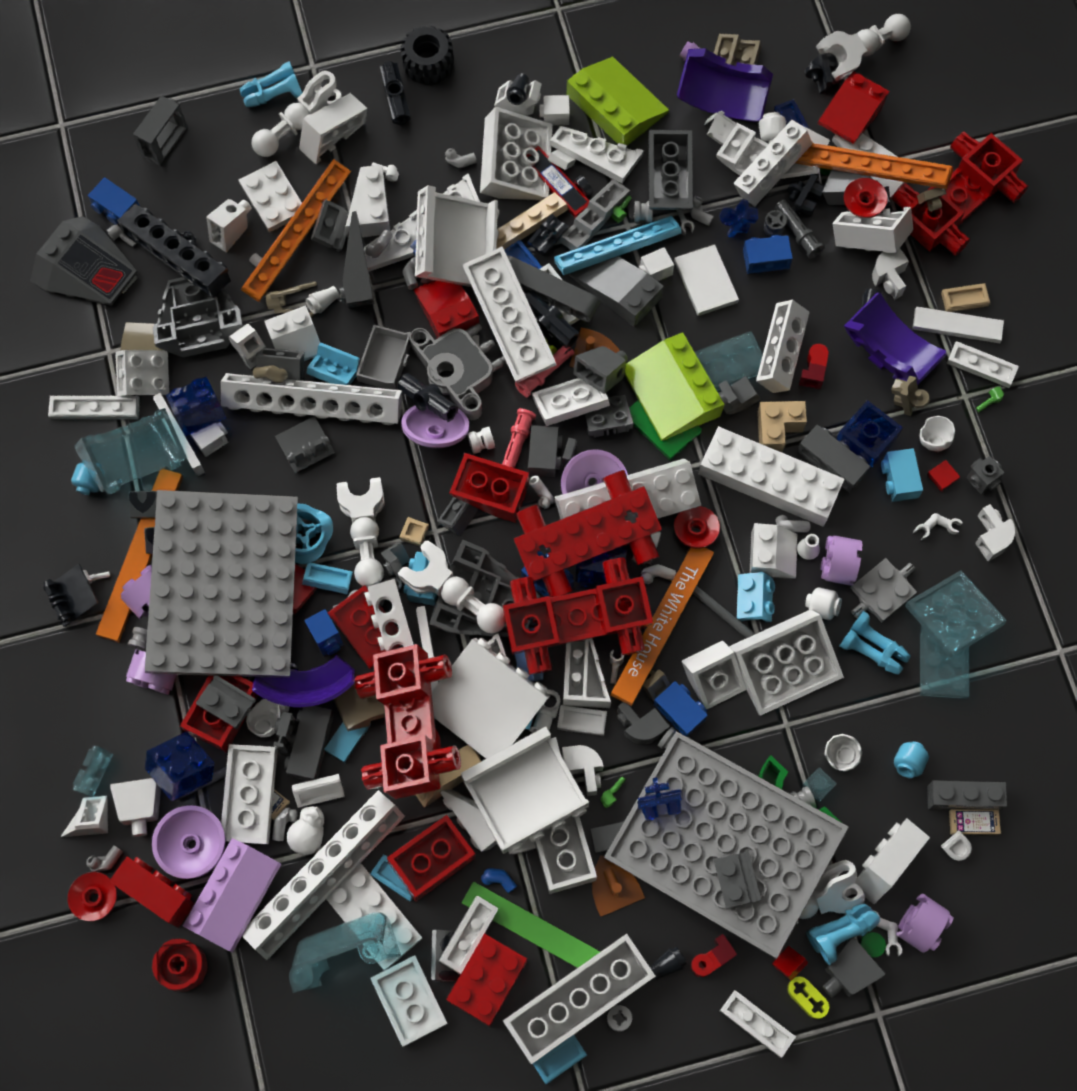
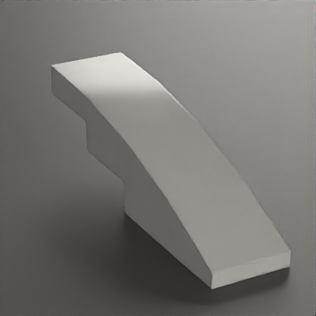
[559,179,630,250]

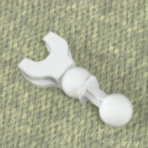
[816,14,911,81]
[252,71,342,157]
[337,477,385,587]
[398,541,506,633]
[796,860,865,924]

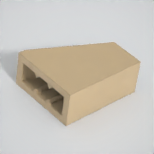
[416,745,482,807]

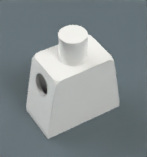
[206,199,252,252]
[110,778,161,837]

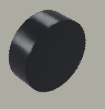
[574,175,593,197]

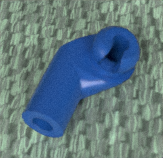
[481,868,518,894]

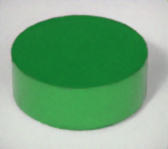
[860,932,886,958]

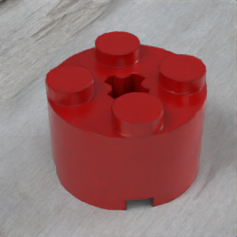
[152,939,208,992]

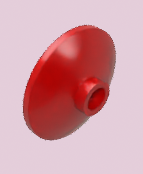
[844,178,888,218]
[674,506,720,548]
[68,872,117,921]

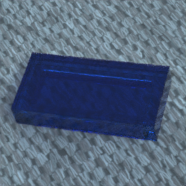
[774,99,810,129]

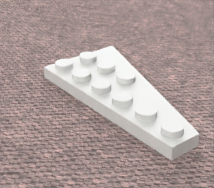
[364,174,480,271]

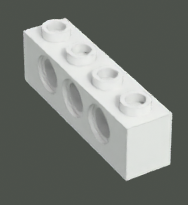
[734,120,813,206]
[756,300,809,393]
[365,579,414,651]

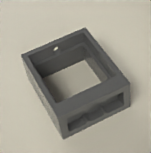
[133,95,188,166]

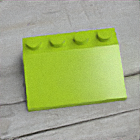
[567,57,669,145]
[624,332,725,441]

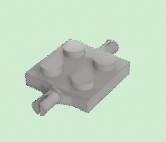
[851,558,917,623]

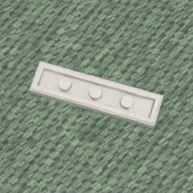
[912,307,1004,343]
[153,393,205,476]
[48,396,140,419]
[416,606,438,691]

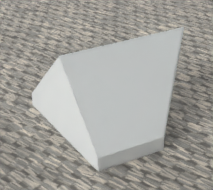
[61,796,108,837]

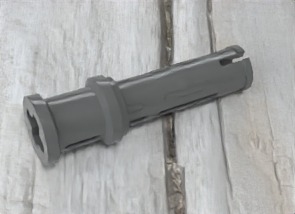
[775,199,825,259]

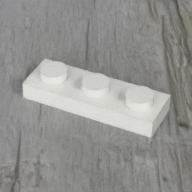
[947,341,1019,388]
[439,896,498,974]
[720,990,796,1058]

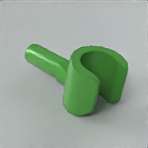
[611,196,632,223]
[976,386,1004,412]
[600,777,626,808]

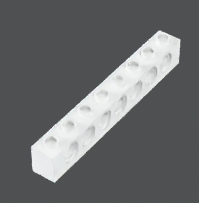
[221,373,402,425]
[242,790,405,960]

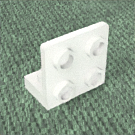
[116,350,169,396]

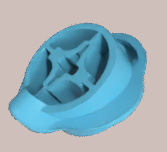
[295,504,333,564]

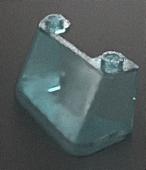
[74,408,187,494]
[289,912,401,993]

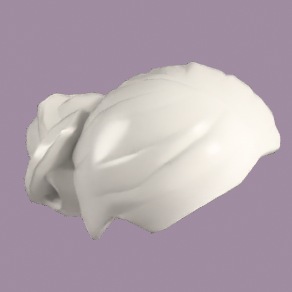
[246,699,289,737]
[287,806,324,855]

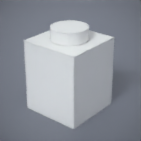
[540,95,569,125]
[639,247,674,281]

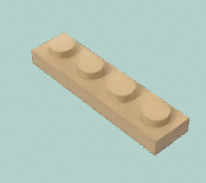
[496,192,568,249]

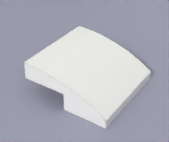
[716,123,769,176]

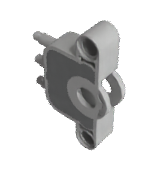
[410,324,506,420]

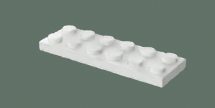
[463,246,557,383]

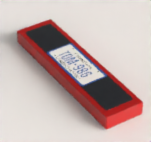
[526,145,590,218]

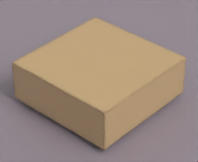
[399,517,429,547]

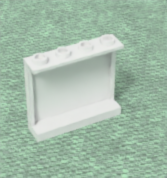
[415,185,499,287]
[432,638,550,759]
[461,727,589,854]

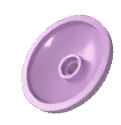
[402,406,469,448]
[561,450,628,494]
[152,805,226,879]

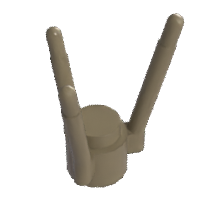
[266,282,317,317]

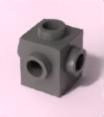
[966,456,1005,494]

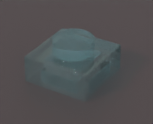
[802,767,837,802]

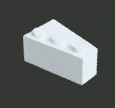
[299,93,367,164]
[345,165,390,237]
[833,207,913,253]
[563,638,611,708]
[854,819,930,904]

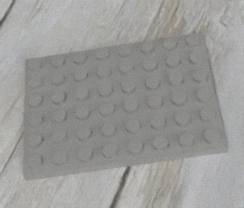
[145,490,298,678]
[604,731,849,959]

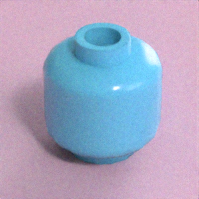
[71,460,105,495]
[894,742,929,778]

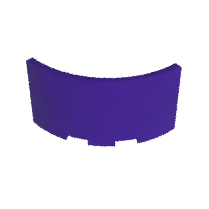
[677,48,773,122]
[844,293,947,385]
[252,655,355,707]

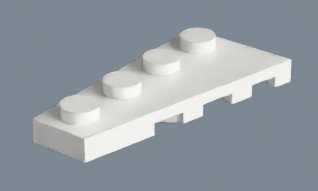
[550,126,644,183]
[832,134,905,200]

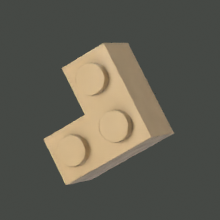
[757,401,807,453]

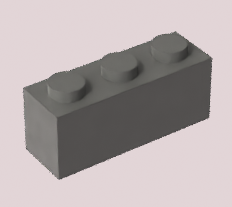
[797,424,870,493]
[284,706,334,781]
[927,781,1007,811]

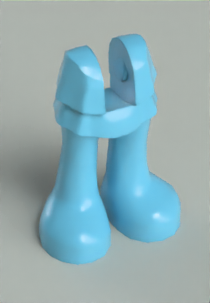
[240,61,302,107]
[839,611,911,675]
[806,904,880,965]

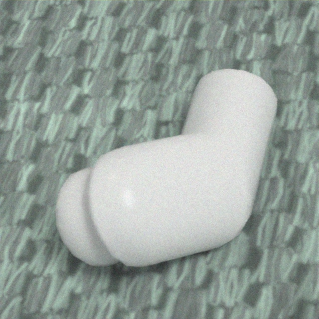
[529,476,554,509]
[641,564,676,584]

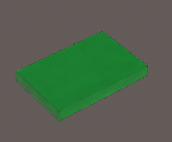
[629,400,702,461]

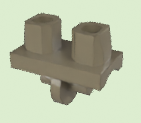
[891,376,930,416]

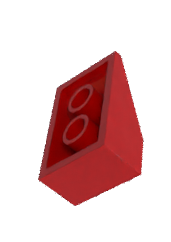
[817,71,890,144]
[413,280,480,339]
[449,453,530,523]

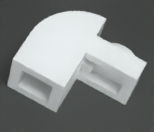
[494,80,542,116]
[872,248,909,299]
[229,324,266,369]
[975,504,1015,562]
[562,745,603,796]

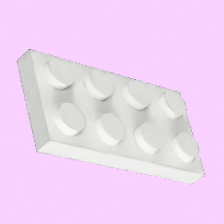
[221,744,277,844]
[326,863,423,971]

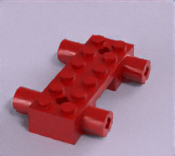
[892,131,1029,256]
[514,470,662,598]
[503,558,653,675]
[354,644,461,799]

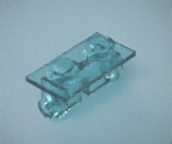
[72,745,113,797]

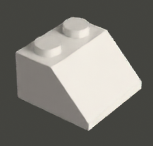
[264,306,320,361]
[750,523,797,579]
[682,640,747,709]

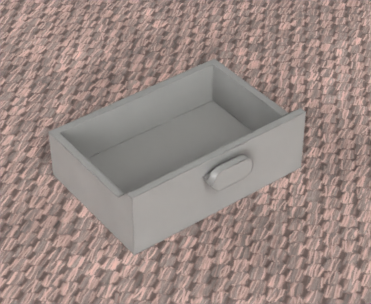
[356,325,411,390]

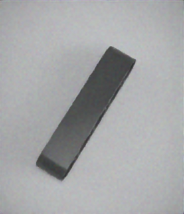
[507,256,601,322]

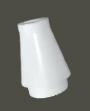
[306,286,340,314]
[797,534,820,560]

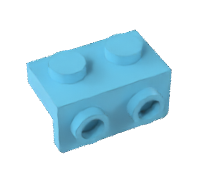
[307,343,360,385]
[737,572,775,622]

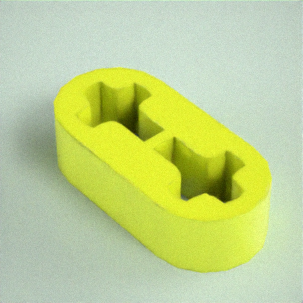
[787,977,829,1019]

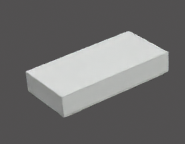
[557,705,607,736]
[292,774,345,808]

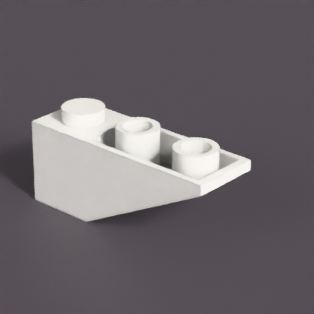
[440,789,497,852]

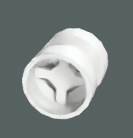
[467,427,495,454]

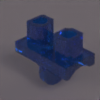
[719,199,758,237]
[637,777,682,820]

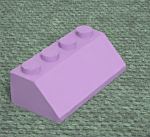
[183,838,281,953]

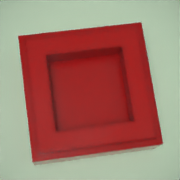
[927,460,960,492]
[772,946,808,981]

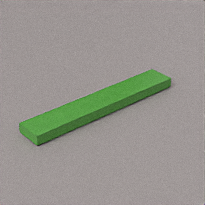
[462,881,600,968]

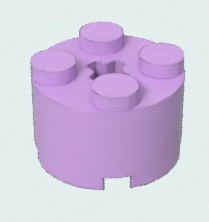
[820,535,862,586]
[120,565,152,619]
[126,650,177,695]
[896,894,954,953]

